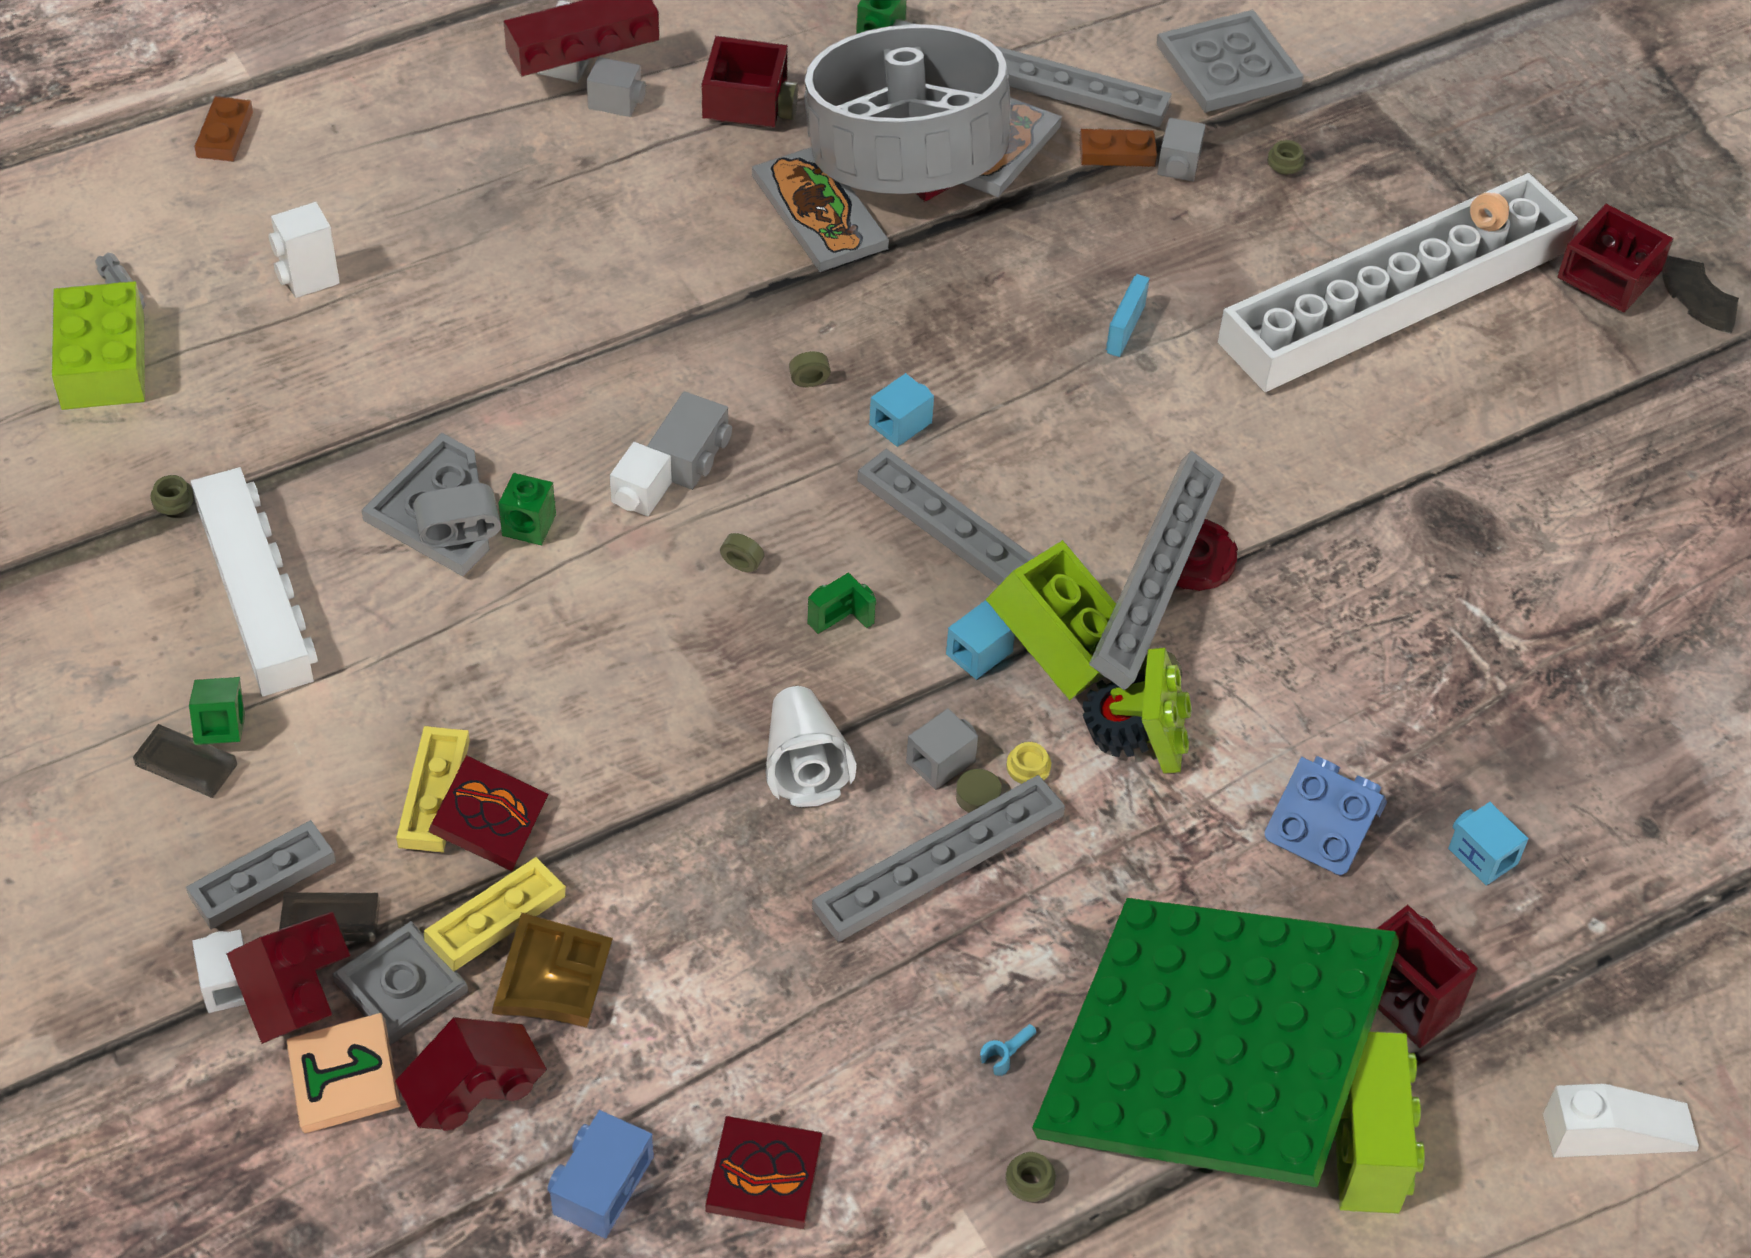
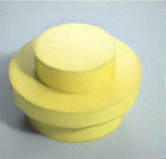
[1006,742,1051,784]

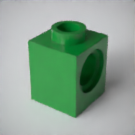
[856,0,907,34]
[498,473,556,546]
[189,677,245,745]

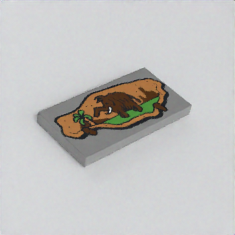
[962,97,1062,197]
[752,147,889,272]

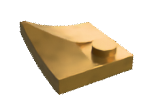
[492,912,613,1028]

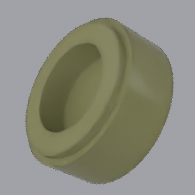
[778,81,798,120]
[789,351,831,387]
[720,533,764,572]
[956,769,1002,813]

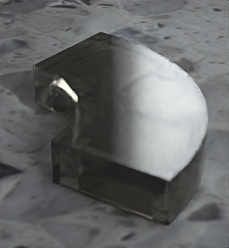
[1662,255,1739,334]

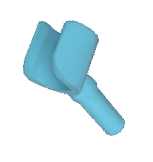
[980,1024,1036,1076]

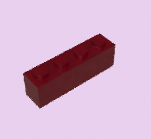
[503,0,660,77]

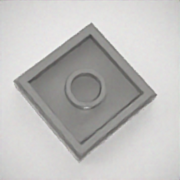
[332,921,468,1046]

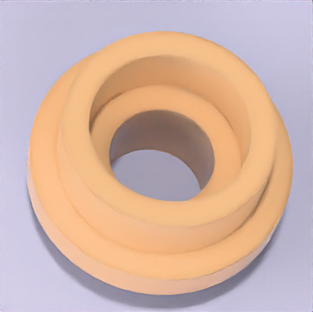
[1470,192,1509,231]

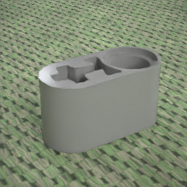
[413,483,501,548]

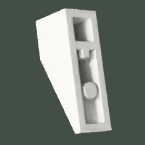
[1543,1084,1699,1158]

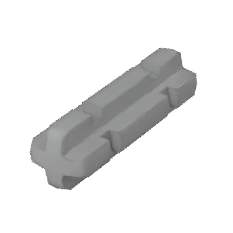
[95,252,145,309]

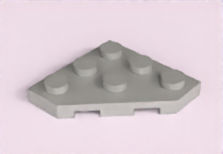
[362,433,490,576]

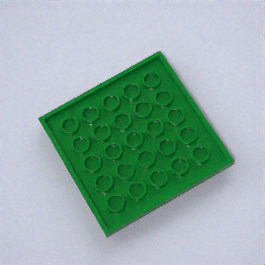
[1032,898,1399,1188]

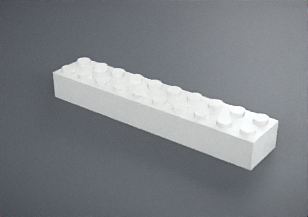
[1218,173,1579,392]

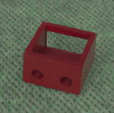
[701,36,788,127]
[1557,203,1674,313]
[1376,904,1478,1049]

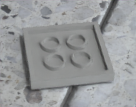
[1156,10,1304,112]

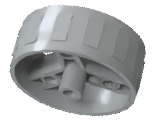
[804,25,1011,194]

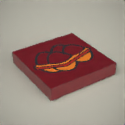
[428,755,549,871]
[705,1116,823,1230]

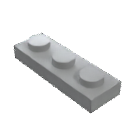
[186,820,336,929]

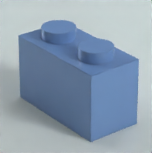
[547,1110,654,1239]

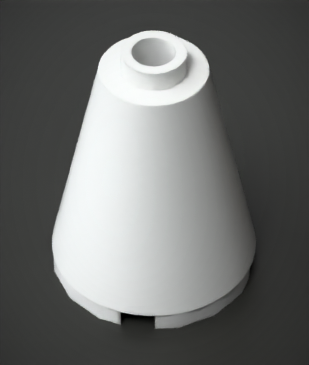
[765,686,857,807]

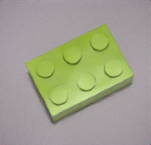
[52,281,145,410]
[985,540,1116,701]
[1335,1031,1425,1214]

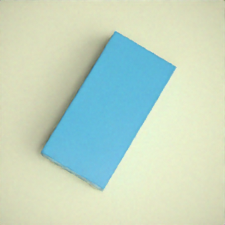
[1106,274,1150,357]

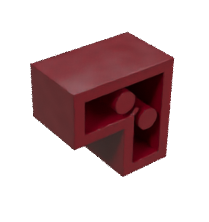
[226,911,350,1044]
[395,1017,547,1131]

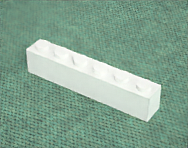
[191,467,318,697]

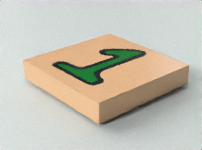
[286,1013,401,1134]

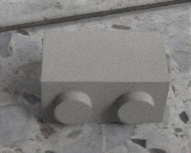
[647,391,732,490]

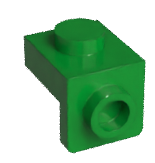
[807,572,876,634]

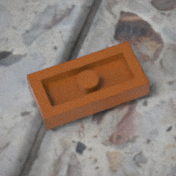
[194,96,253,162]
[1079,128,1157,167]

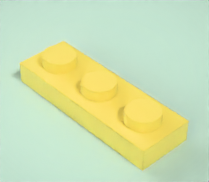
[396,726,470,853]
[424,857,566,972]

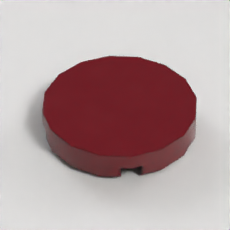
[1176,519,1238,591]

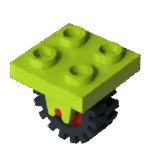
[1082,648,1191,774]

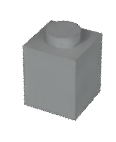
[587,57,646,117]
[1157,118,1206,182]
[906,708,978,790]

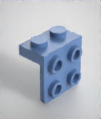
[1264,756,1387,875]

